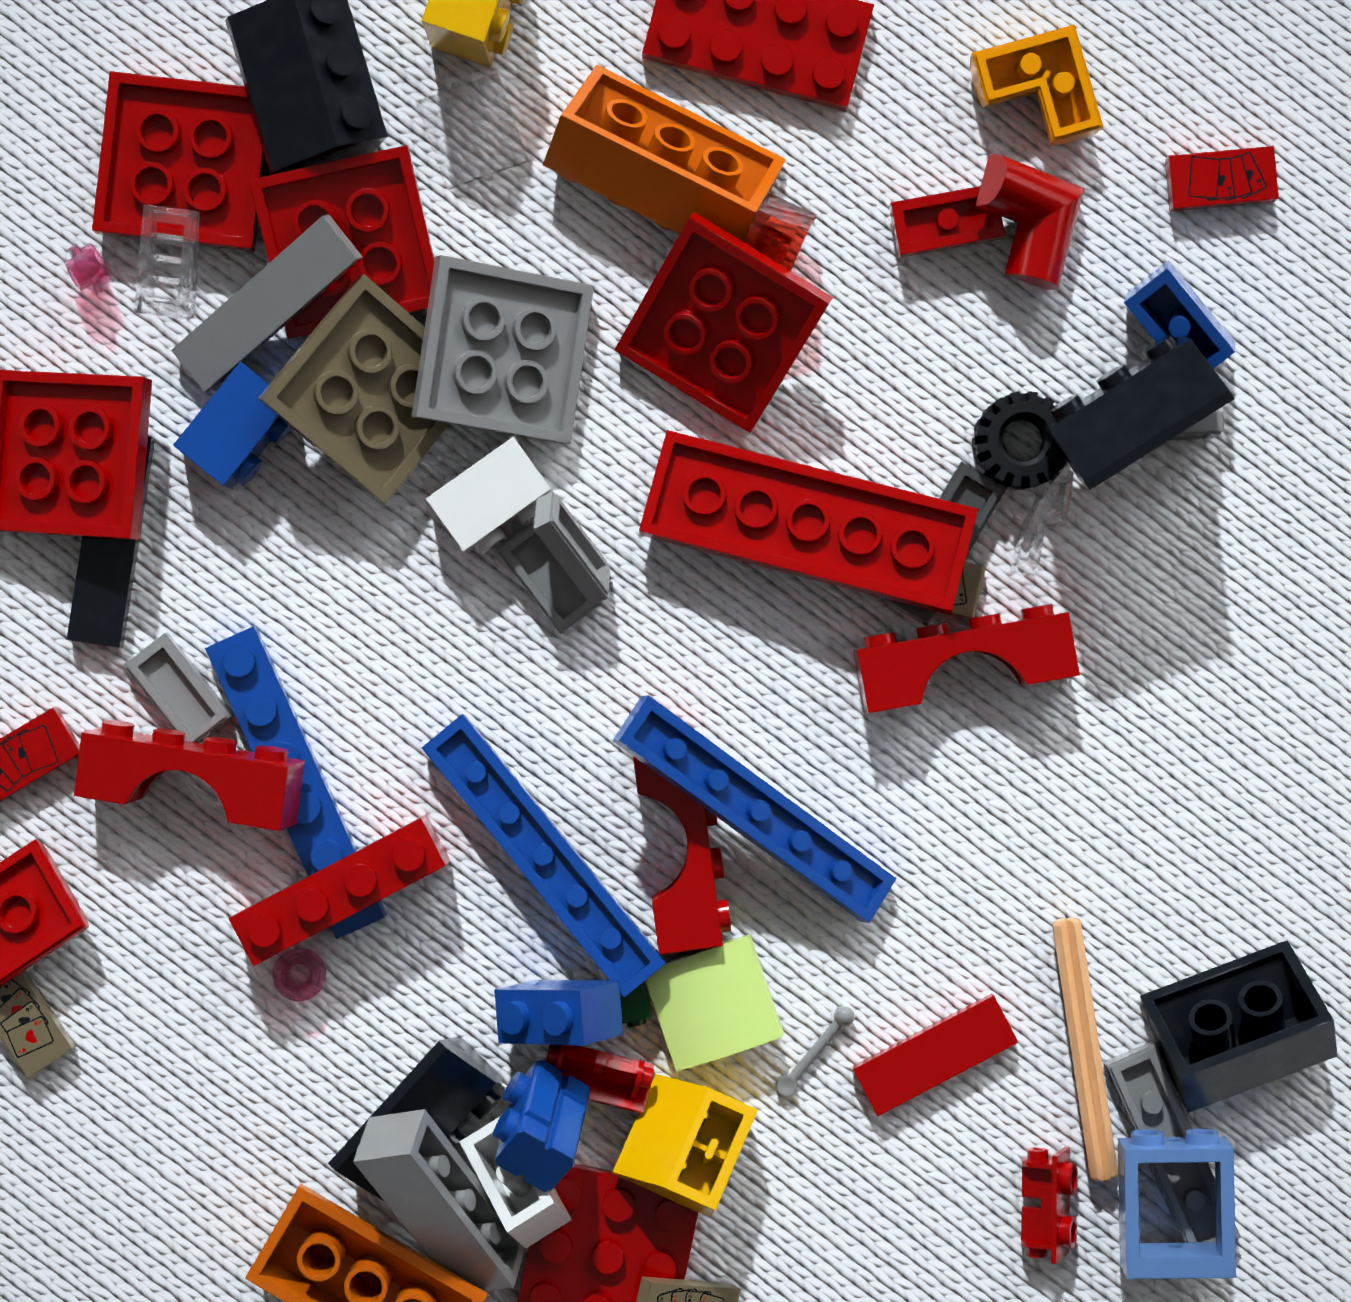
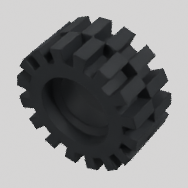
[972,391,1067,490]

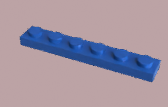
[205,626,387,939]
[612,695,897,923]
[421,714,667,998]

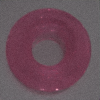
[64,243,112,296]
[272,947,327,1001]

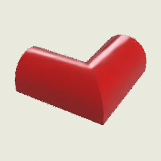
[975,154,1085,290]

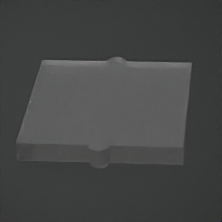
[415,72,529,191]

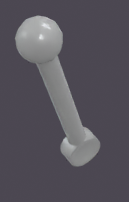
[776,1006,855,1097]

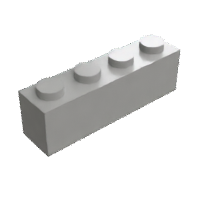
[353,1109,525,1291]

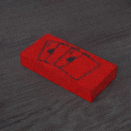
[1165,146,1279,212]
[0,707,80,802]

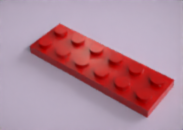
[639,430,978,615]

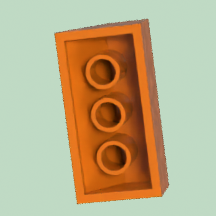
[542,65,786,242]
[245,1183,488,1302]

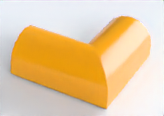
[970,24,1104,146]

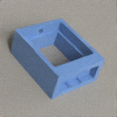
[1117,1128,1236,1279]

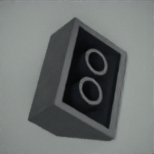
[225,0,388,175]
[1044,334,1235,490]
[1140,940,1338,1113]
[328,1036,506,1202]

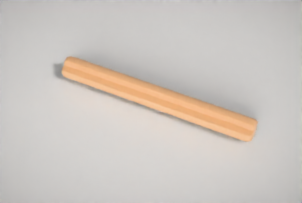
[1053,917,1118,1181]

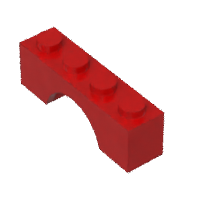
[853,604,1080,713]
[74,720,305,831]
[633,756,731,955]
[228,814,451,966]

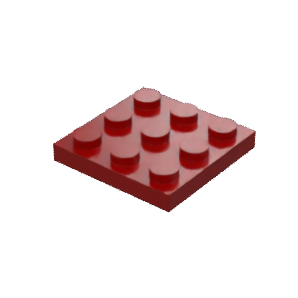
[92,71,265,252]
[249,145,435,339]
[614,212,833,433]
[0,370,152,540]
[517,1163,698,1302]

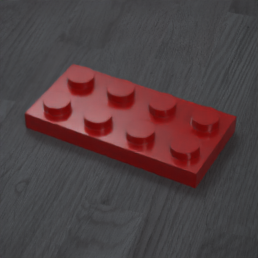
[642,0,874,112]

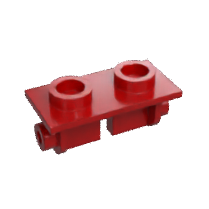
[546,1045,654,1114]
[1021,1147,1078,1264]

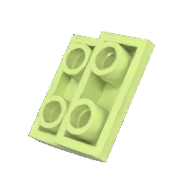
[645,934,785,1072]

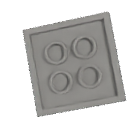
[411,255,594,444]

